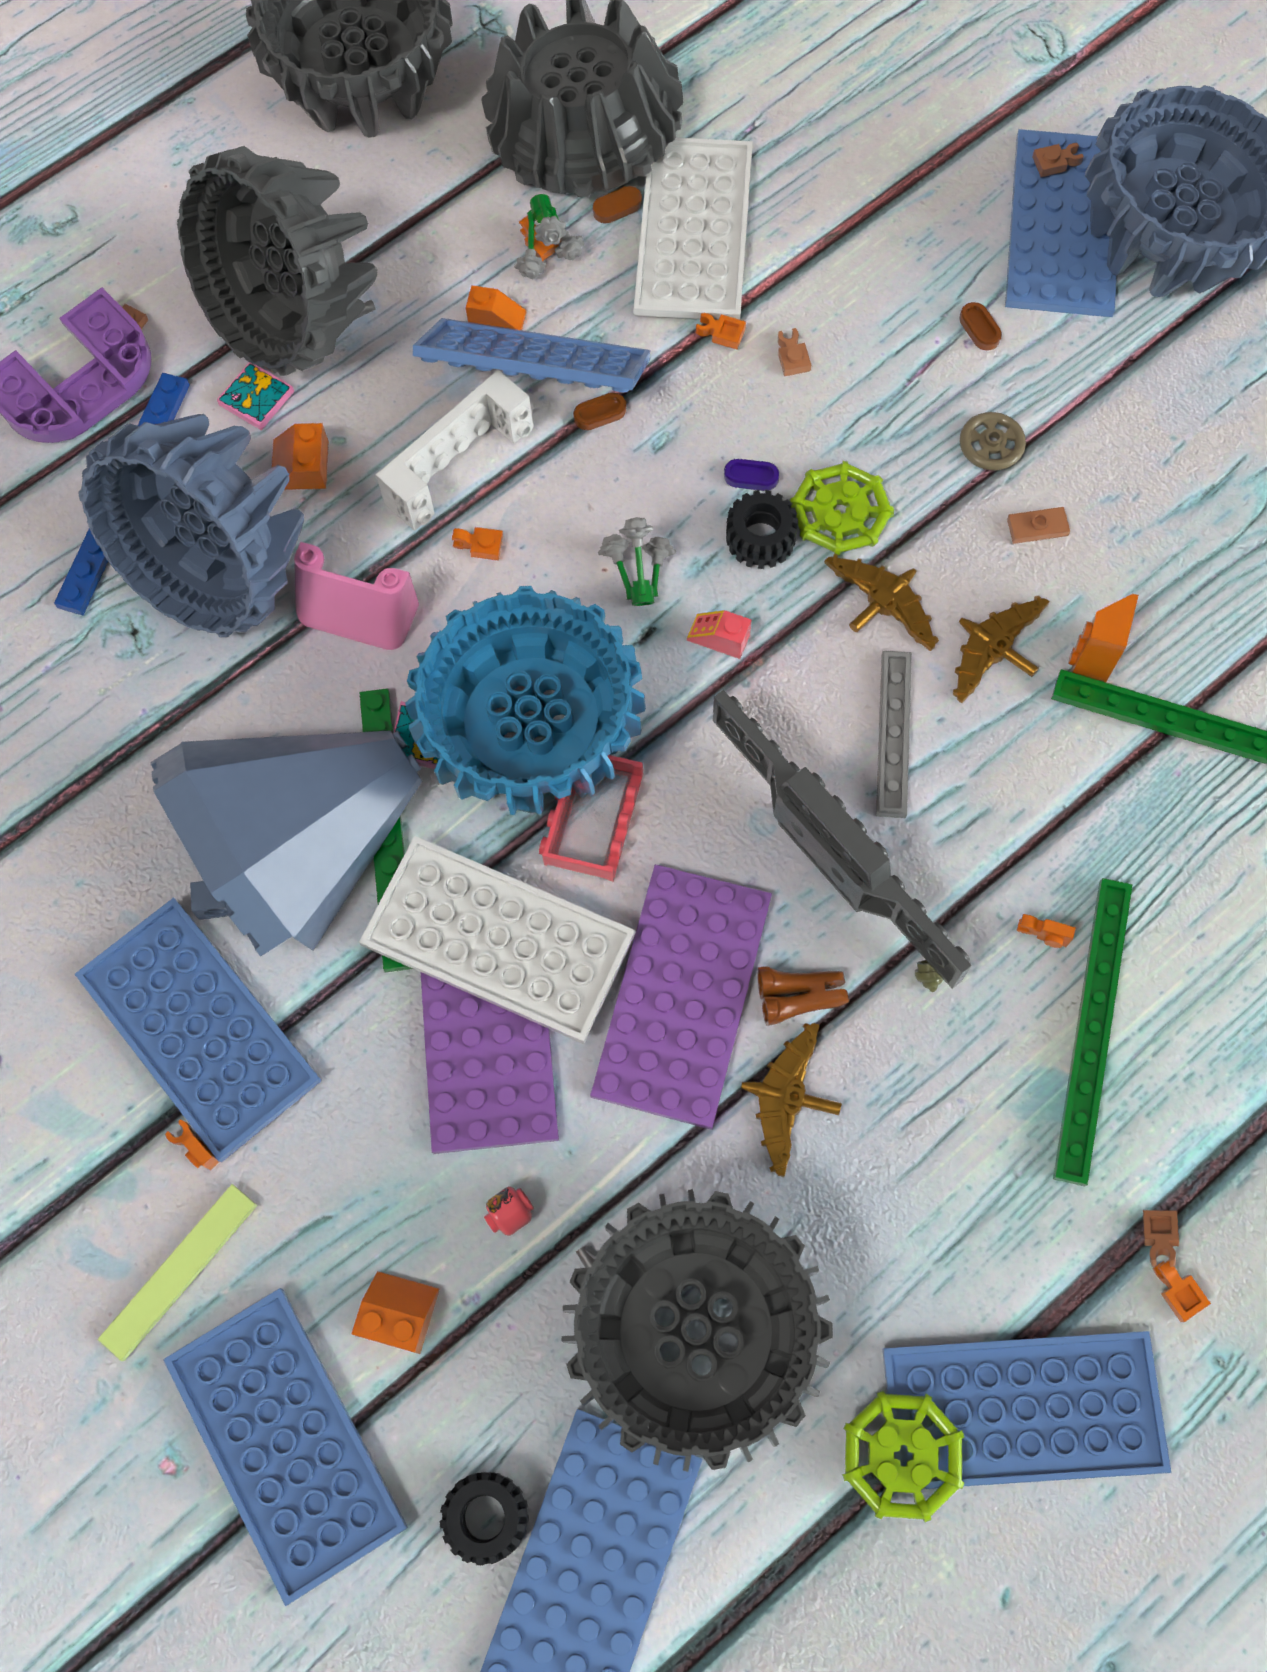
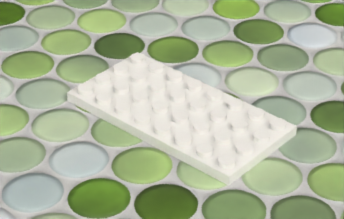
[633,138,753,320]
[359,836,635,1044]

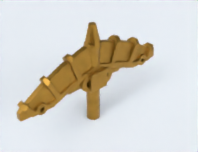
[824,554,939,651]
[953,596,1050,703]
[741,1023,842,1177]

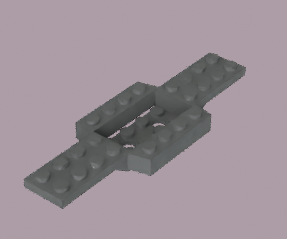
[713,690,972,989]

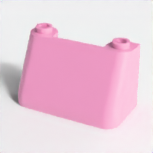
[294,542,419,650]

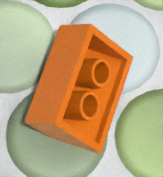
[1068,594,1139,683]

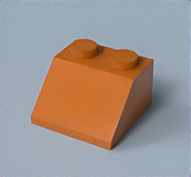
[272,423,329,490]
[351,1271,440,1354]

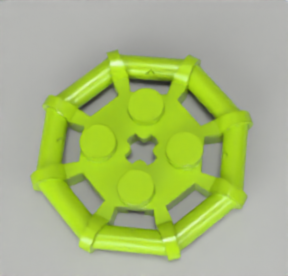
[789,461,894,556]
[842,1391,965,1522]

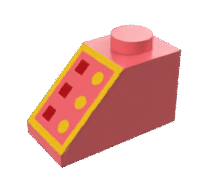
[687,610,752,659]

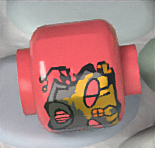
[484,1186,534,1236]

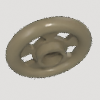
[960,412,1026,471]

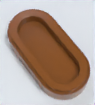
[593,186,642,223]
[959,302,1002,351]
[573,393,626,430]

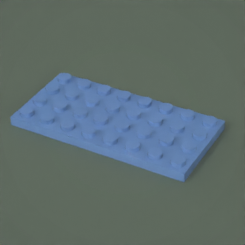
[1005,129,1116,317]
[413,318,651,393]
[75,897,322,1163]
[163,1288,408,1606]
[882,1331,1171,1489]
[480,1409,703,1672]

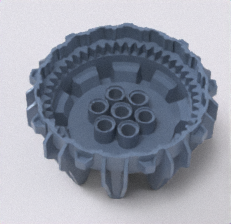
[1085,85,1267,297]
[78,414,304,638]

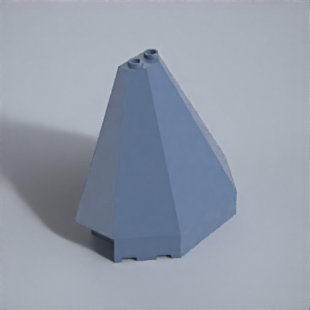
[151,731,422,957]

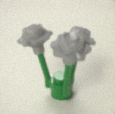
[514,194,585,279]
[598,517,676,606]

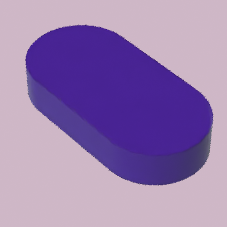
[724,459,779,491]

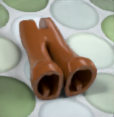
[757,967,849,1026]

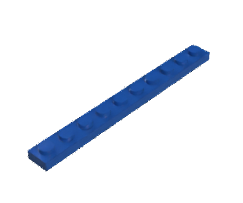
[54,372,190,616]

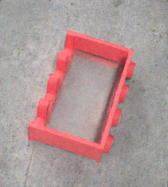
[539,755,643,882]

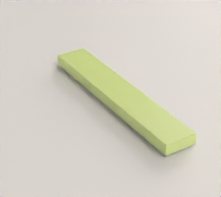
[97,1184,258,1361]

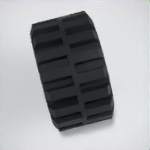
[726,490,798,569]
[439,1472,529,1566]

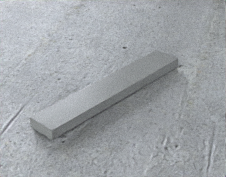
[876,651,912,818]

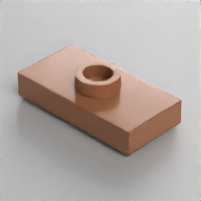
[1007,507,1070,544]

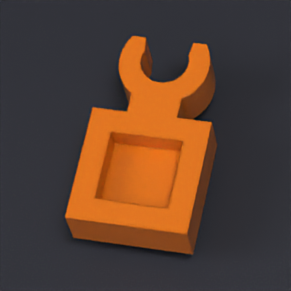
[696,313,746,349]
[1017,914,1076,948]

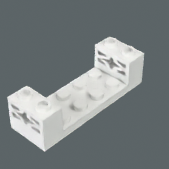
[376,370,533,531]

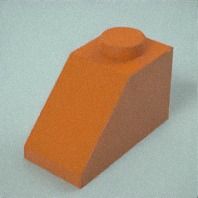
[466,285,526,330]

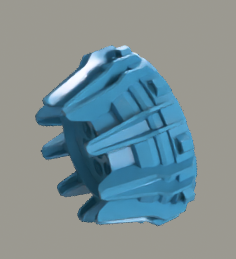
[405,586,646,815]

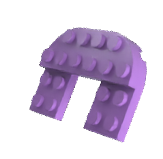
[0,287,152,443]

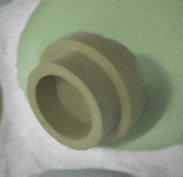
[915,960,943,992]

